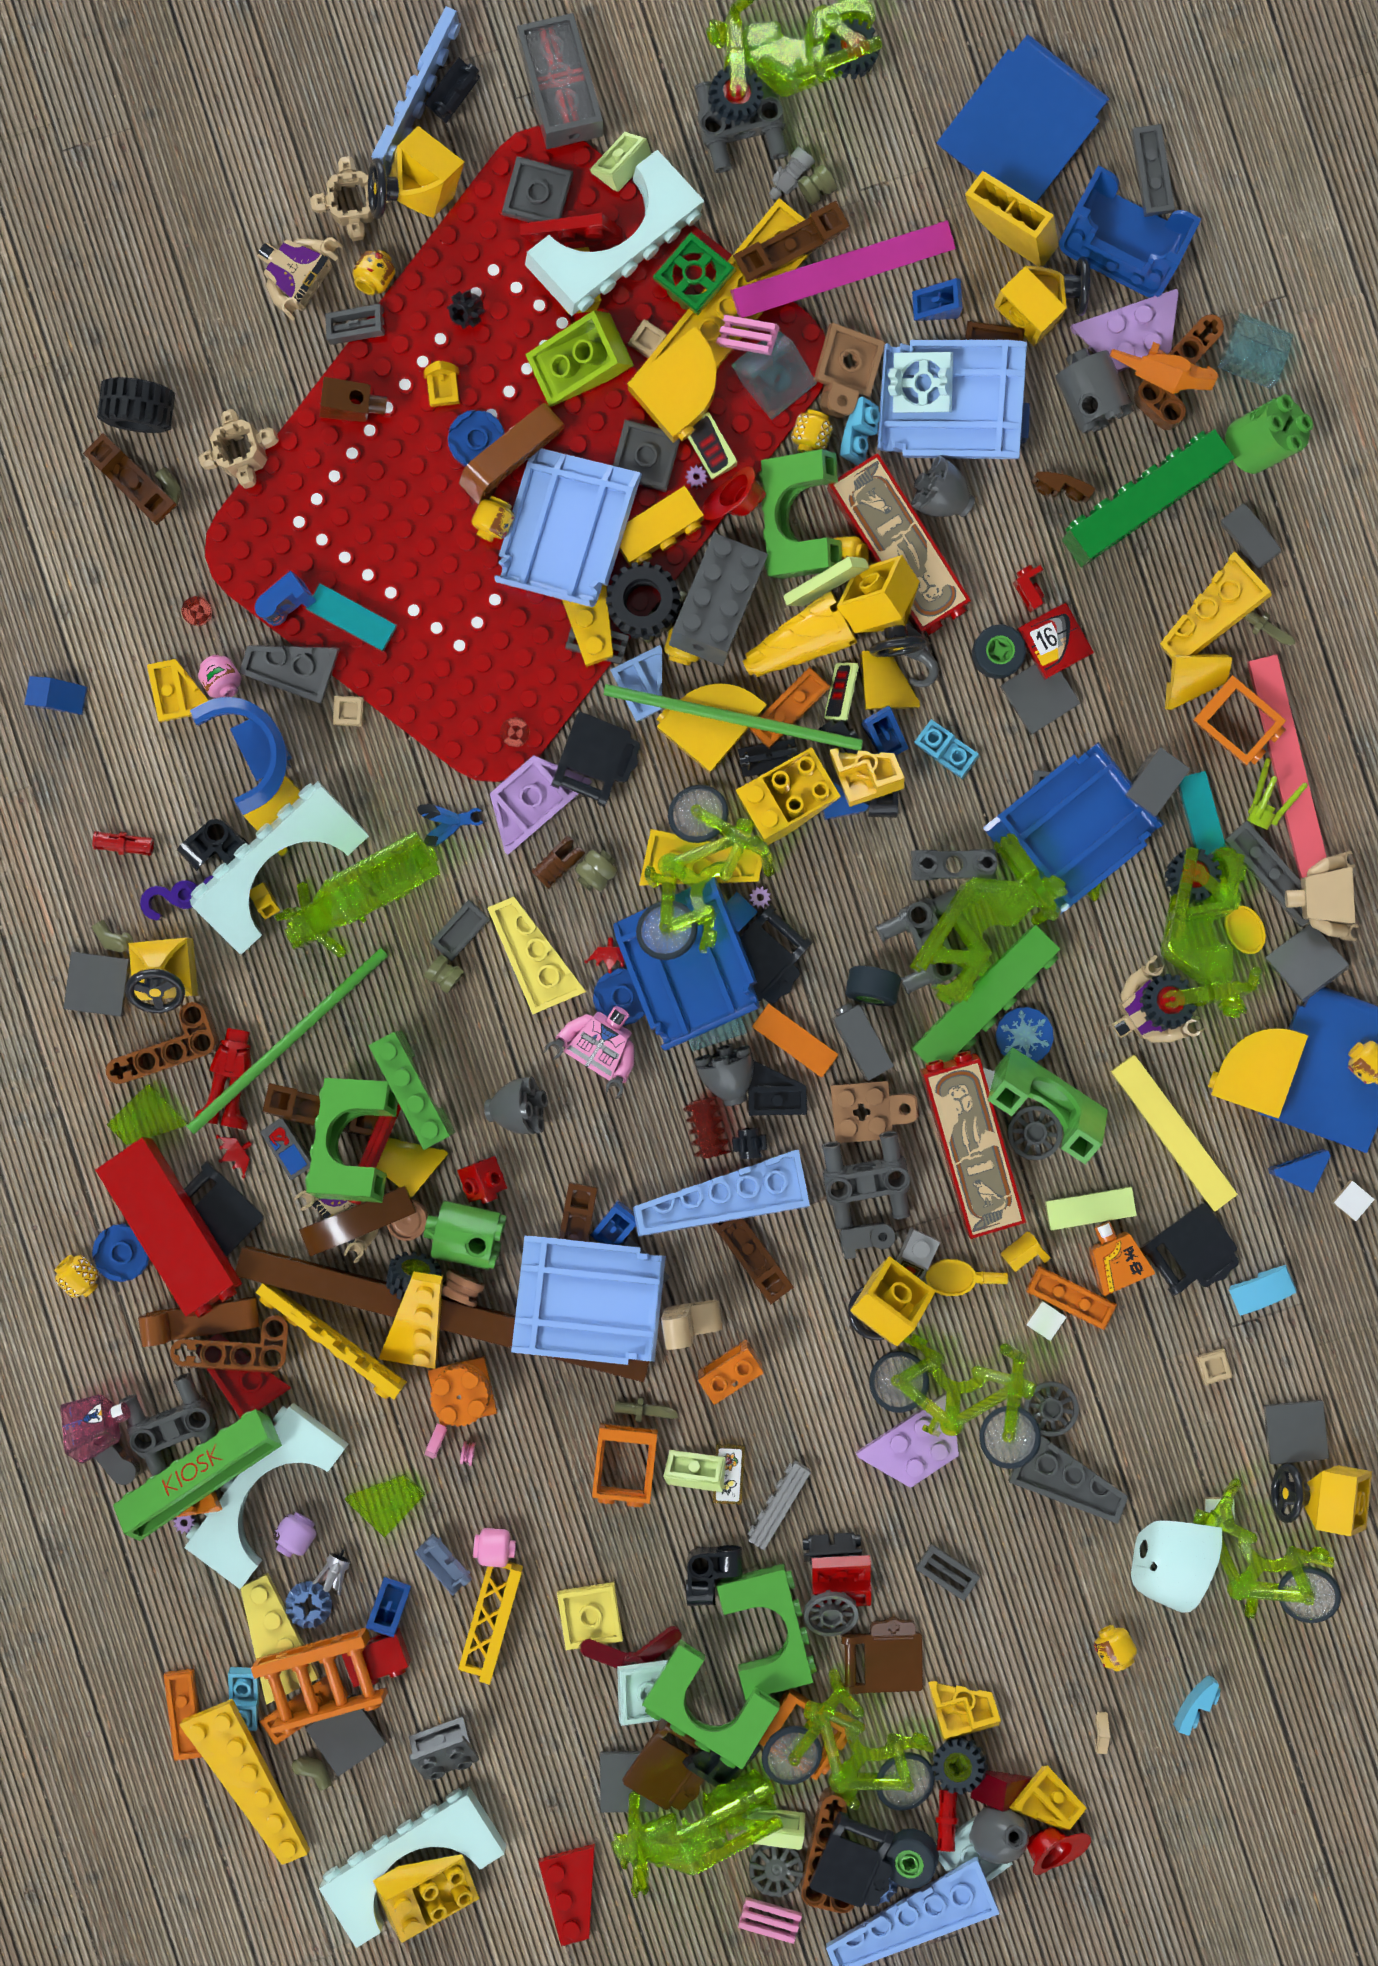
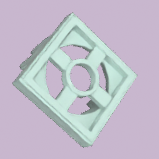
[888,352,953,413]

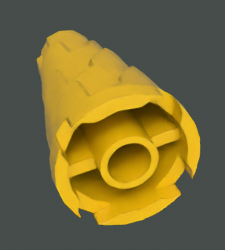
[742,591,858,677]

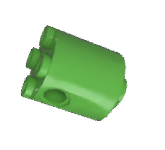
[1225,394,1313,474]
[424,1200,507,1269]

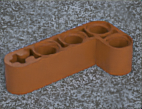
[1134,314,1224,430]
[459,403,565,505]
[105,1002,220,1084]
[138,1297,260,1347]
[170,1315,288,1372]
[800,1787,854,1913]

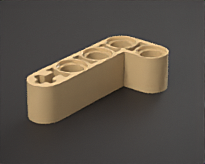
[661,1300,723,1350]

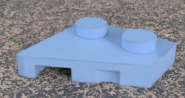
[610,645,662,723]

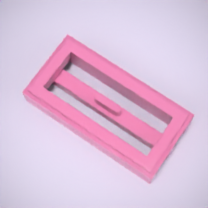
[716,315,780,355]
[738,1897,802,1944]

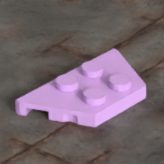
[1070,289,1179,372]
[490,755,592,855]
[855,1391,959,1488]

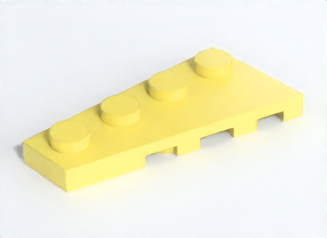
[487,897,586,1014]
[241,1573,320,1705]

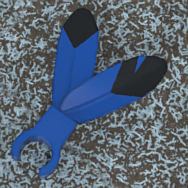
[417,804,485,848]

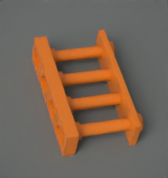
[251,1627,388,1734]

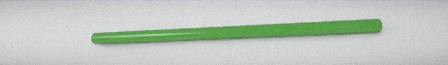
[603,684,863,751]
[186,948,388,1134]

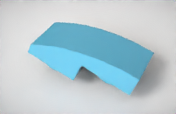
[840,397,880,465]
[914,719,980,780]
[1229,1265,1297,1316]
[228,1667,259,1731]
[1173,1675,1220,1736]

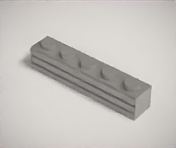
[747,1460,811,1550]

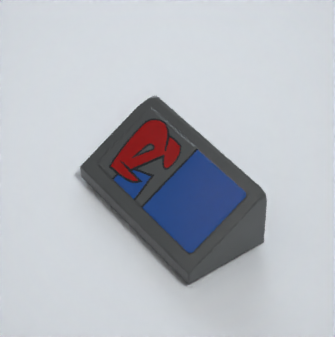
[260,1118,311,1180]

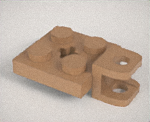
[814,323,885,419]
[831,1081,919,1143]

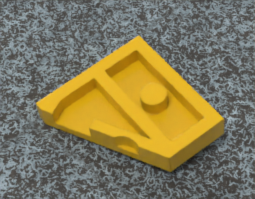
[147,659,209,723]
[1009,1765,1087,1830]

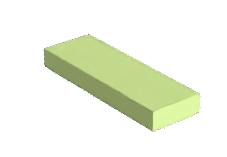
[783,557,869,607]
[1045,1187,1137,1230]

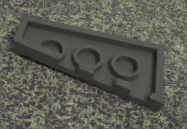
[1008,1426,1128,1524]

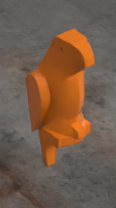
[1110,342,1218,394]

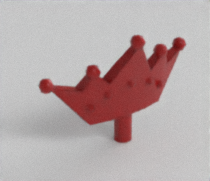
[584,938,624,973]
[216,1135,252,1178]

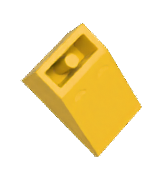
[736,747,841,846]
[373,1854,479,1943]

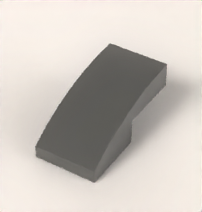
[1221,503,1281,570]

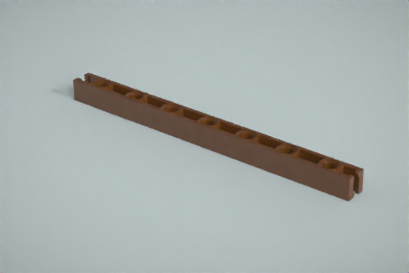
[235,1245,649,1383]

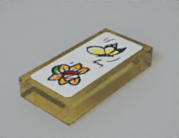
[713,1443,745,1505]

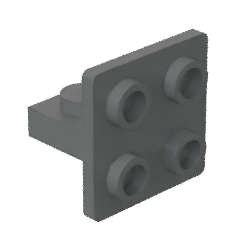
[408,1717,479,1780]

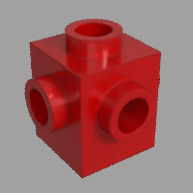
[457,1156,507,1204]

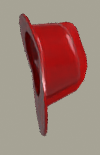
[702,466,766,521]
[1027,1827,1091,1875]

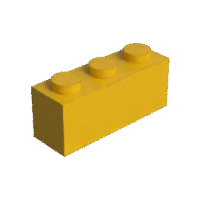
[619,486,704,567]

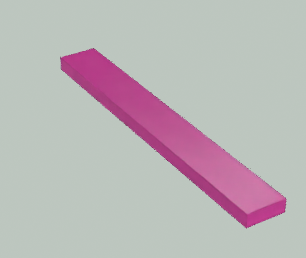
[730,220,956,318]

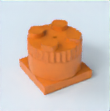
[427,1356,498,1427]

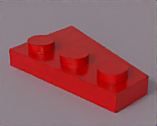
[520,213,623,245]
[195,1333,291,1419]
[538,1843,595,1946]

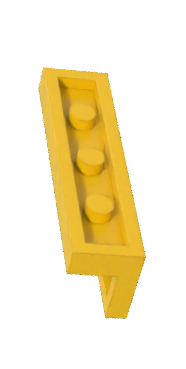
[458,1562,523,1685]

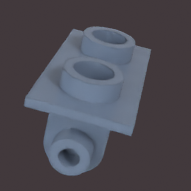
[415,1534,472,1596]

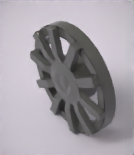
[1007,1106,1062,1160]
[1024,1381,1079,1437]
[804,1590,859,1636]
[749,1845,803,1897]

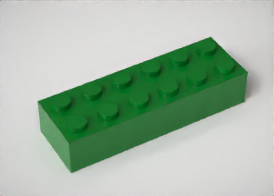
[1062,429,1235,568]

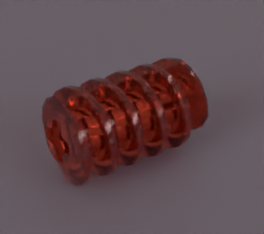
[683,1096,731,1159]

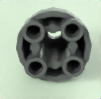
[911,455,975,517]
[694,1044,754,1106]
[484,1076,548,1134]
[969,1805,1029,1864]

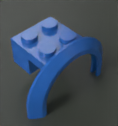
[190,697,292,816]

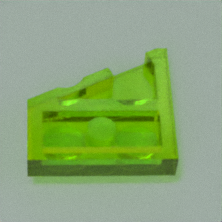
[106,1084,188,1145]
[344,1474,425,1538]

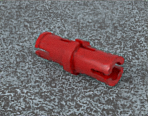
[92,831,154,856]
[935,1789,959,1852]

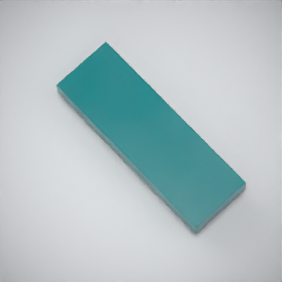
[306,584,397,652]
[1178,771,1228,859]

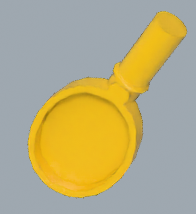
[1217,877,1266,954]
[925,1259,1008,1296]

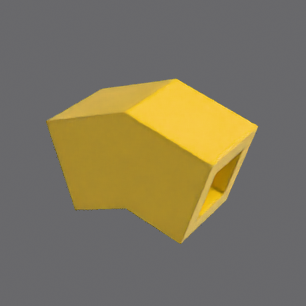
[249,882,280,919]

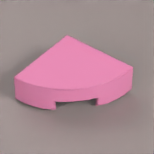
[424,1423,447,1459]

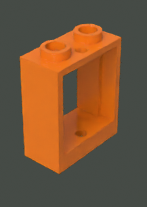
[1193,675,1287,766]
[698,1339,764,1405]
[592,1423,658,1507]
[759,1688,849,1781]

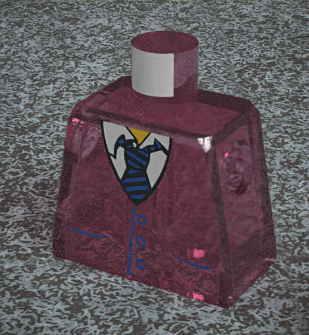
[61,1395,131,1464]

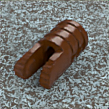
[531,836,585,889]

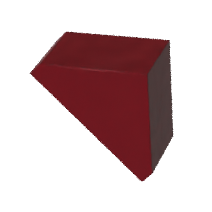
[970,1770,1032,1812]

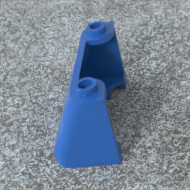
[1059,165,1201,298]

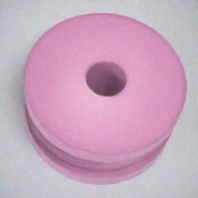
[460,1441,476,1466]

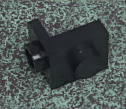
[818,720,860,754]

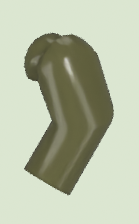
[155,467,181,510]
[91,920,134,952]
[292,1756,332,1791]

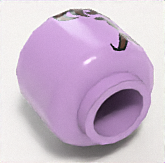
[273,1512,317,1558]

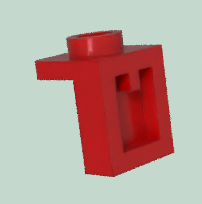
[1013,565,1044,613]

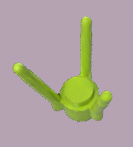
[1247,758,1308,830]

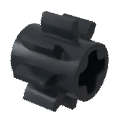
[447,290,485,329]
[732,1127,767,1159]

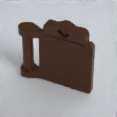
[841,1616,923,1694]
[622,1718,705,1811]

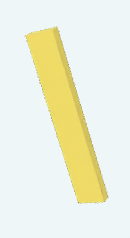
[1110,1054,1238,1212]

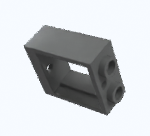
[831,1002,894,1081]

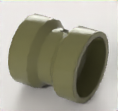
[797,165,837,206]
[424,954,465,994]

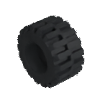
[97,377,175,433]
[606,561,681,640]

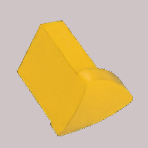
[424,361,460,407]
[1000,1231,1051,1272]

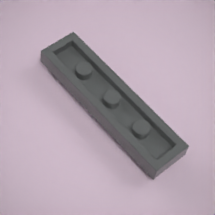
[1224,821,1309,927]

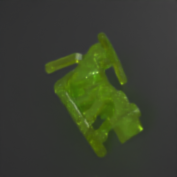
[274,831,440,958]
[909,834,1068,1005]
[611,1769,783,1898]

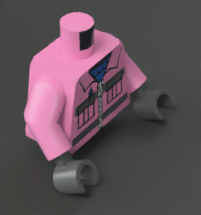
[544,1006,634,1099]

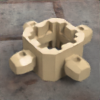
[310,156,391,241]
[199,409,279,488]

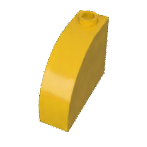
[965,171,1059,267]
[627,326,716,443]
[656,684,767,774]
[1208,1028,1308,1119]

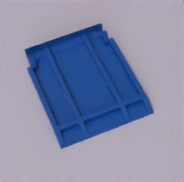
[936,34,1110,204]
[983,742,1164,918]
[613,876,760,1051]
[1257,987,1378,1153]

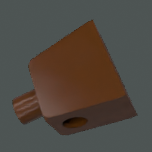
[319,377,387,422]

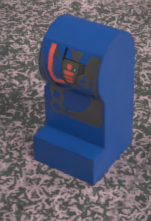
[255,571,316,626]

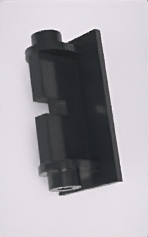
[425,57,480,124]
[738,739,798,777]
[802,1532,862,1565]

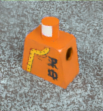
[1089,1221,1155,1296]

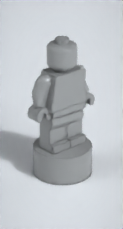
[769,146,815,200]

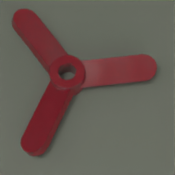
[579,1626,682,1669]

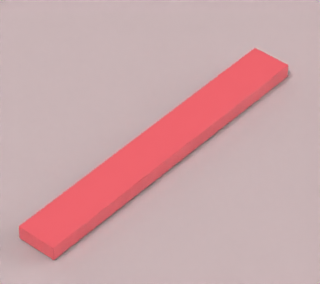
[1247,654,1327,881]

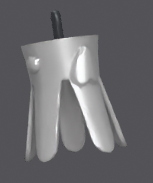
[312,1549,351,1596]

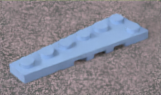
[371,6,461,177]
[633,1150,810,1237]
[826,1857,1000,1966]

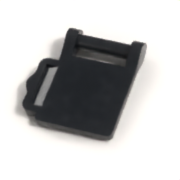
[550,712,640,807]
[740,904,813,1004]
[184,1161,264,1257]
[1140,1203,1239,1296]
[809,1811,894,1908]

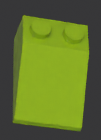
[525,310,634,407]

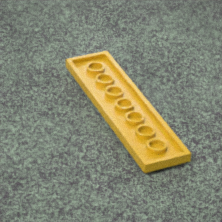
[632,198,812,379]

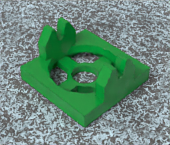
[653,233,736,315]

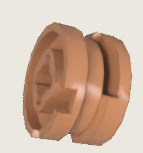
[387,1199,428,1241]
[442,1269,485,1307]

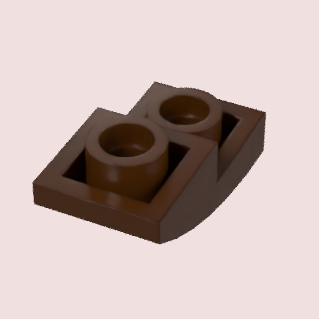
[1031,472,1096,504]

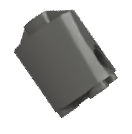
[1055,348,1134,434]

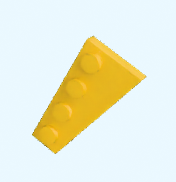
[1160,551,1272,659]
[562,585,613,667]
[639,829,765,886]
[378,1271,443,1369]

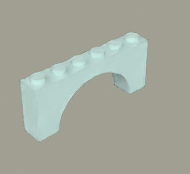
[525,150,704,316]
[190,781,369,955]
[184,1403,348,1589]
[319,1786,506,1948]

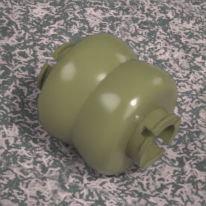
[575,849,617,892]

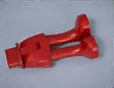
[194,1028,251,1130]

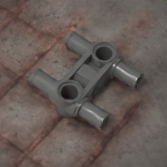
[694,68,788,173]
[910,849,998,881]
[875,888,987,995]
[822,1131,911,1230]
[119,1373,217,1476]

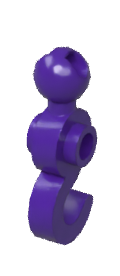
[140,875,214,921]

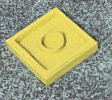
[557,1582,623,1650]

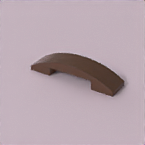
[733,201,850,282]
[83,433,177,525]
[262,1083,379,1136]
[559,1182,598,1242]
[299,1185,416,1256]
[711,1218,794,1305]

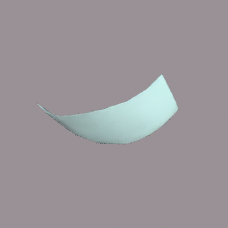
[1131,1521,1222,1613]

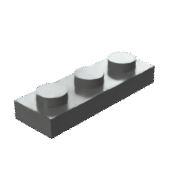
[1131,124,1175,217]

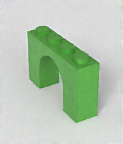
[760,449,842,579]
[368,1031,456,1150]
[988,1047,1108,1164]
[305,1078,398,1203]
[716,1563,817,1700]
[642,1640,780,1769]

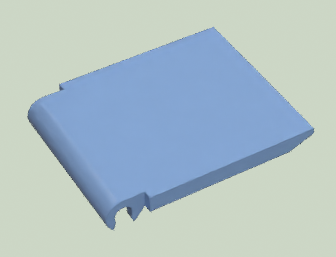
[877,340,1027,459]
[494,448,642,607]
[511,1236,666,1365]

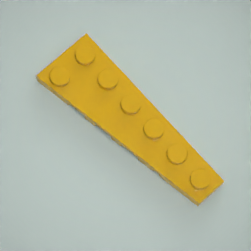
[256,1283,407,1400]
[179,1698,310,1865]

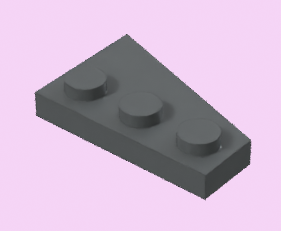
[239,645,340,703]

